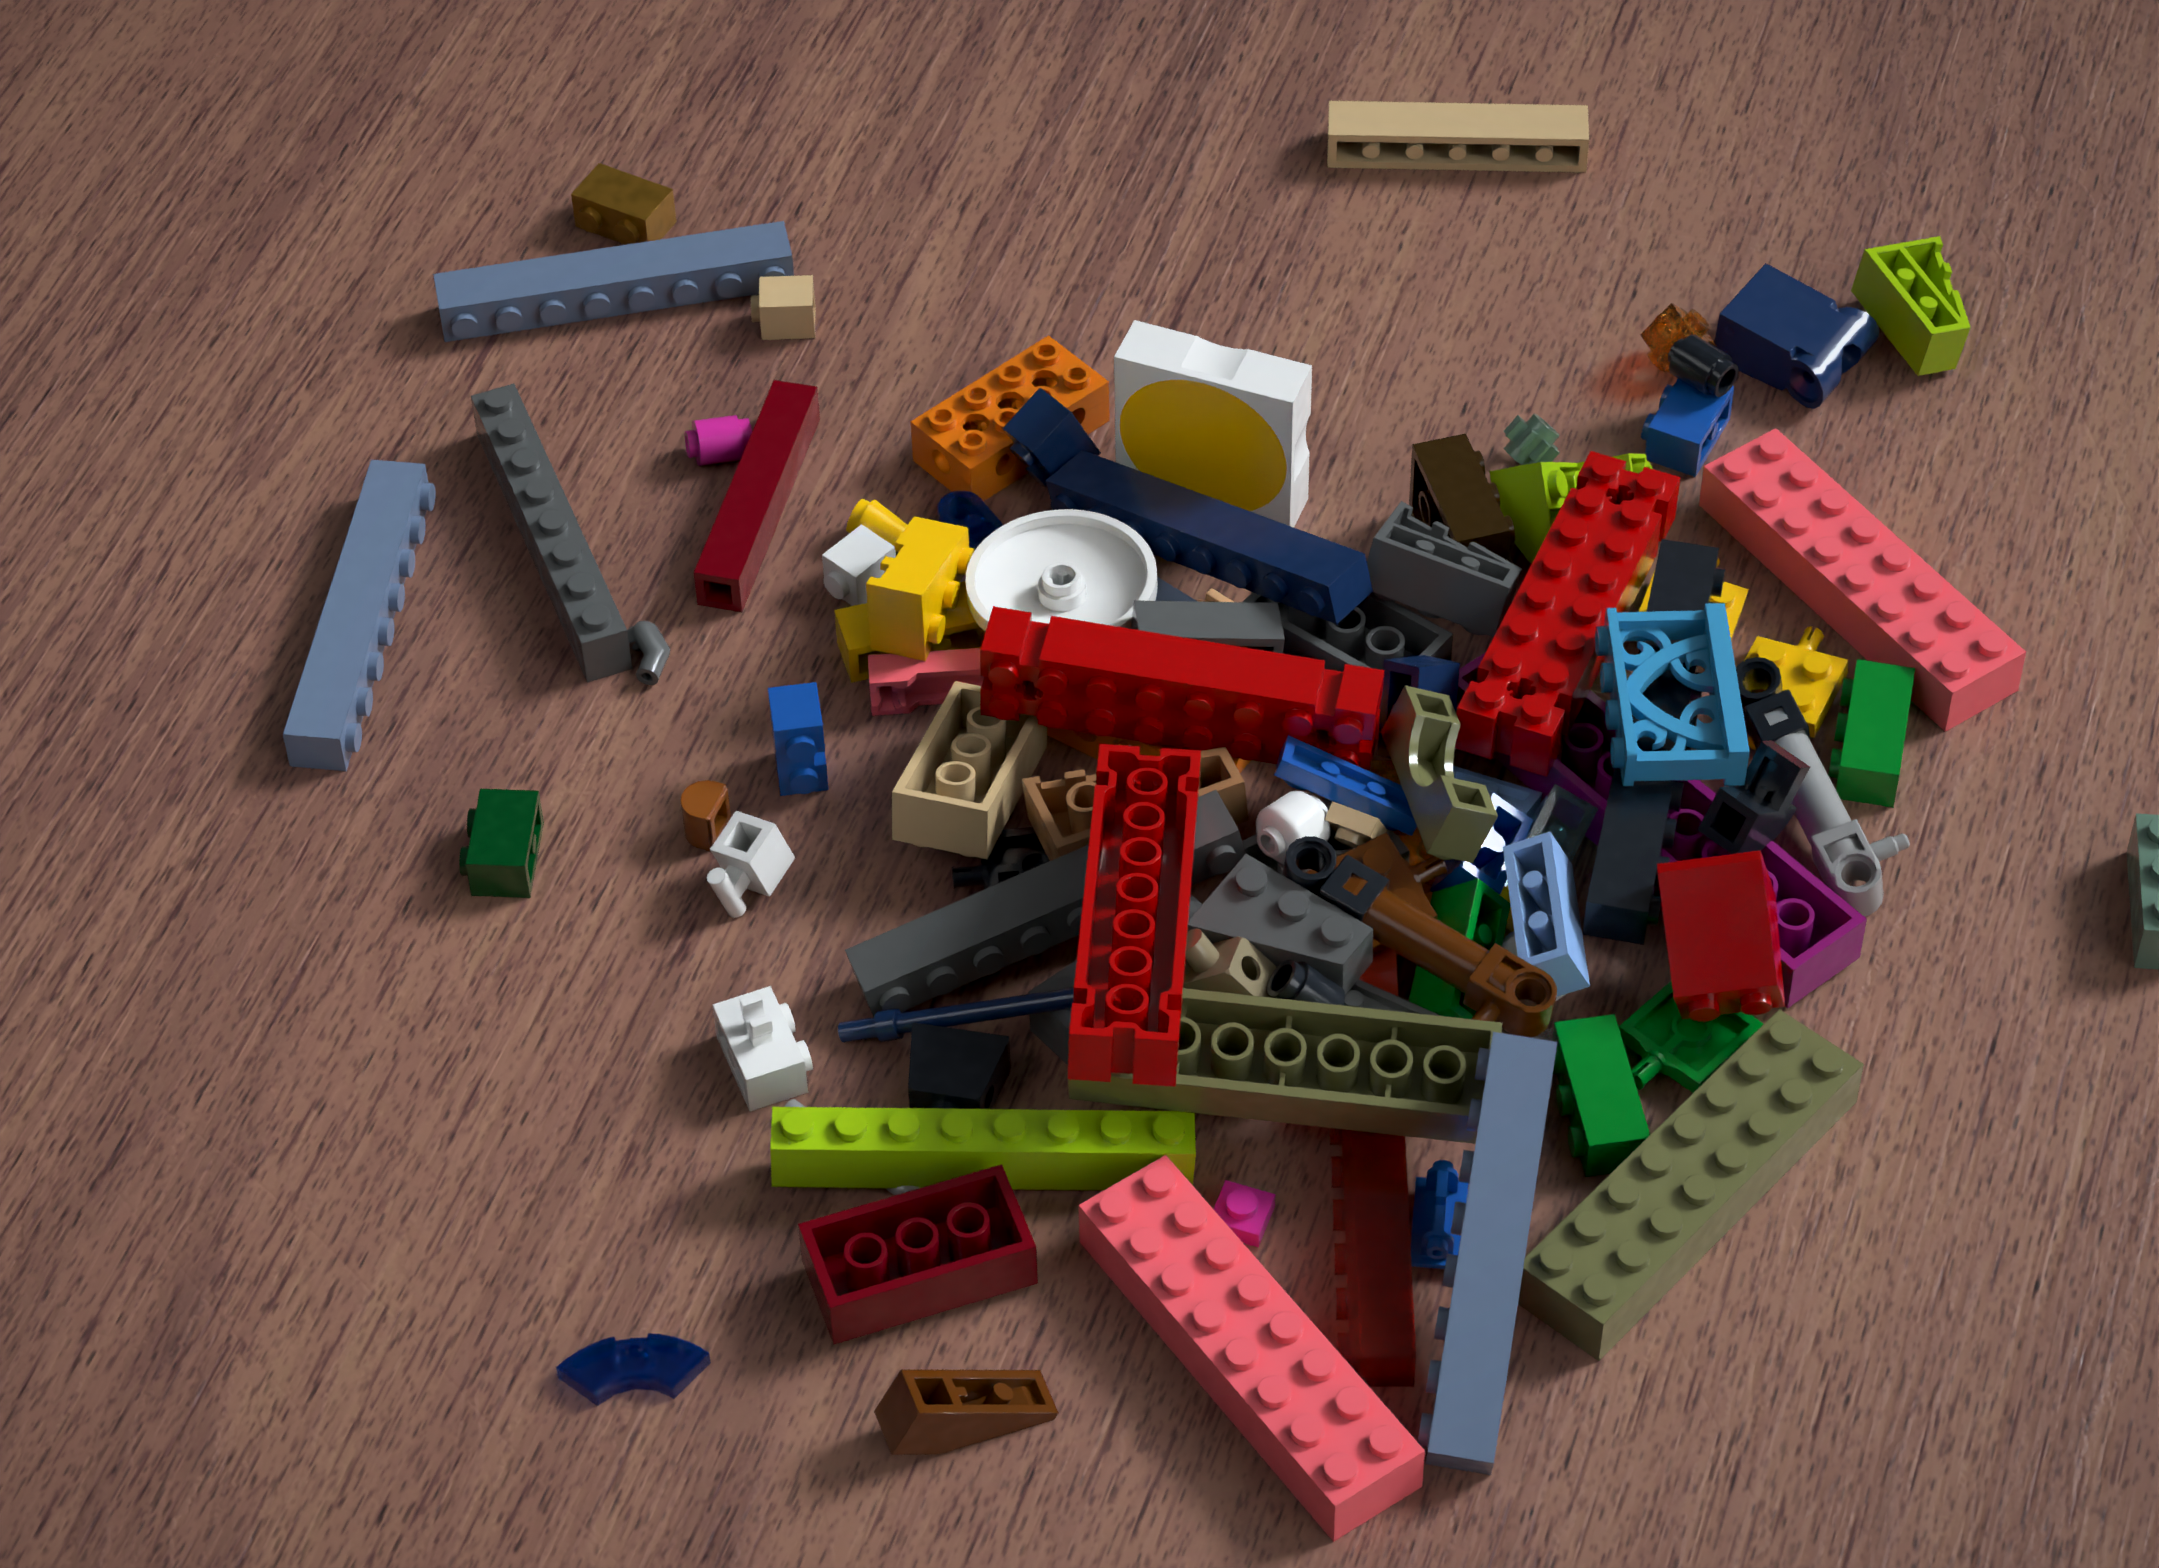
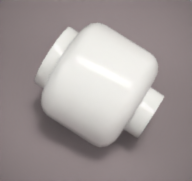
[1256,791,1330,864]

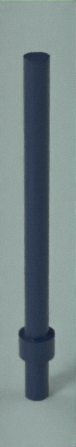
[838,987,1074,1043]

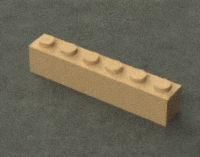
[1327,101,1589,172]

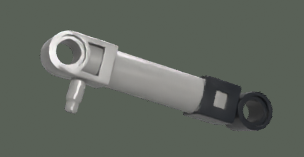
[1736,657,1910,916]

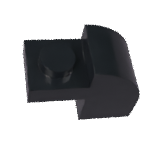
[1697,740,1810,854]

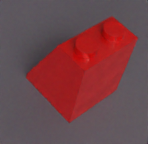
[1657,850,1785,1022]

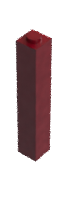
[693,380,820,612]

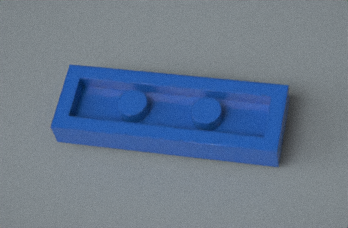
[1274,735,1417,836]

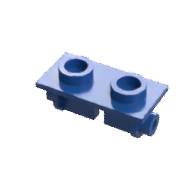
[1409,1160,1468,1269]

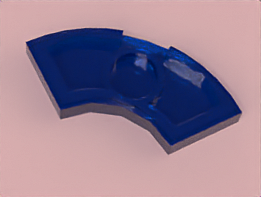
[556,1333,711,1406]

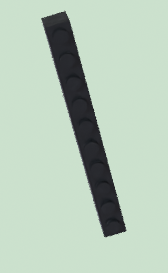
[1583,539,1726,945]

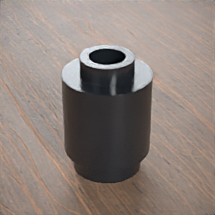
[1668,334,1738,397]
[1267,960,1345,1006]

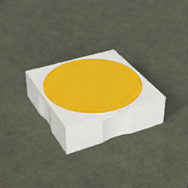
[1114,320,1312,527]

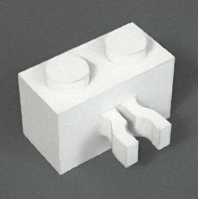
[712,986,813,1111]

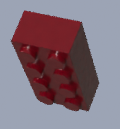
[798,1164,1038,1345]

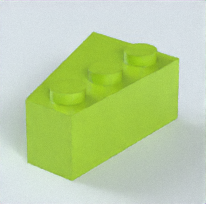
[1851,236,1971,376]

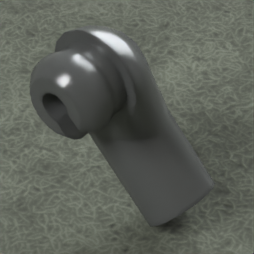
[627,621,670,685]

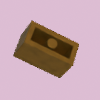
[571,163,677,245]

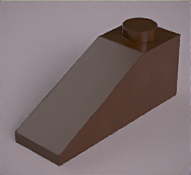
[874,1369,1059,1455]

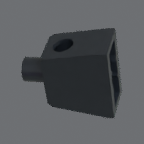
[908,1022,1011,1109]

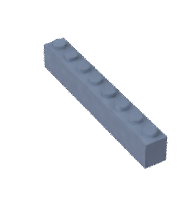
[433,221,794,342]
[283,460,436,771]
[1418,1032,1557,1475]

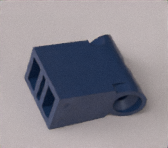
[1713,263,1879,409]

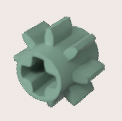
[1504,413,1560,465]

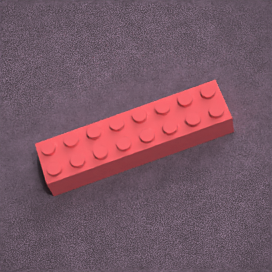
[1699,428,2026,732]
[1078,1155,1425,1542]

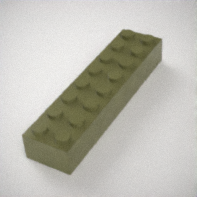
[1068,988,1503,1144]
[1518,1009,1864,1361]

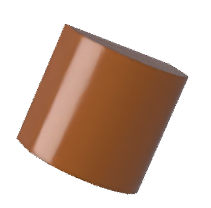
[681,780,731,852]

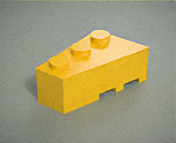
[866,516,975,661]

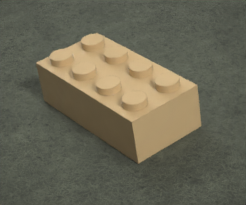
[892,681,1047,859]

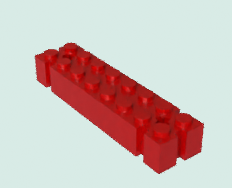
[1455,451,1681,777]
[980,606,1385,771]
[1068,744,1201,1087]

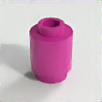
[684,415,752,466]

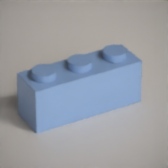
[1503,831,1590,997]

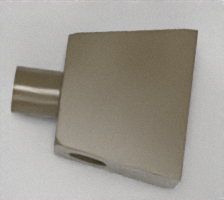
[1183,929,1277,998]

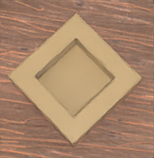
[1324,801,1387,848]

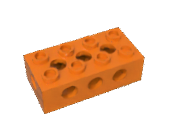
[910,335,1110,509]

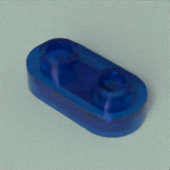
[937,491,1003,550]

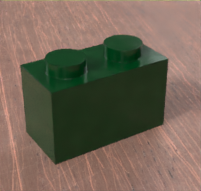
[459,789,544,898]

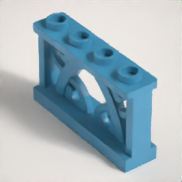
[1595,603,1750,786]

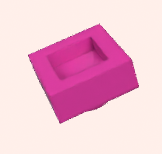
[1214,1180,1275,1247]

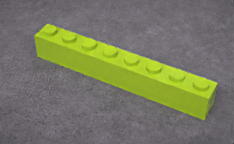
[770,1107,1196,1190]

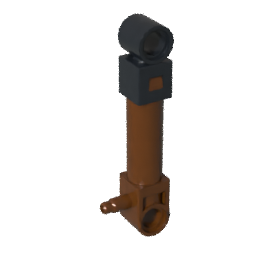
[1283,836,1557,1038]

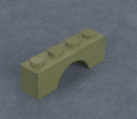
[1381,685,1498,863]

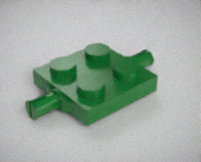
[1619,981,1764,1093]

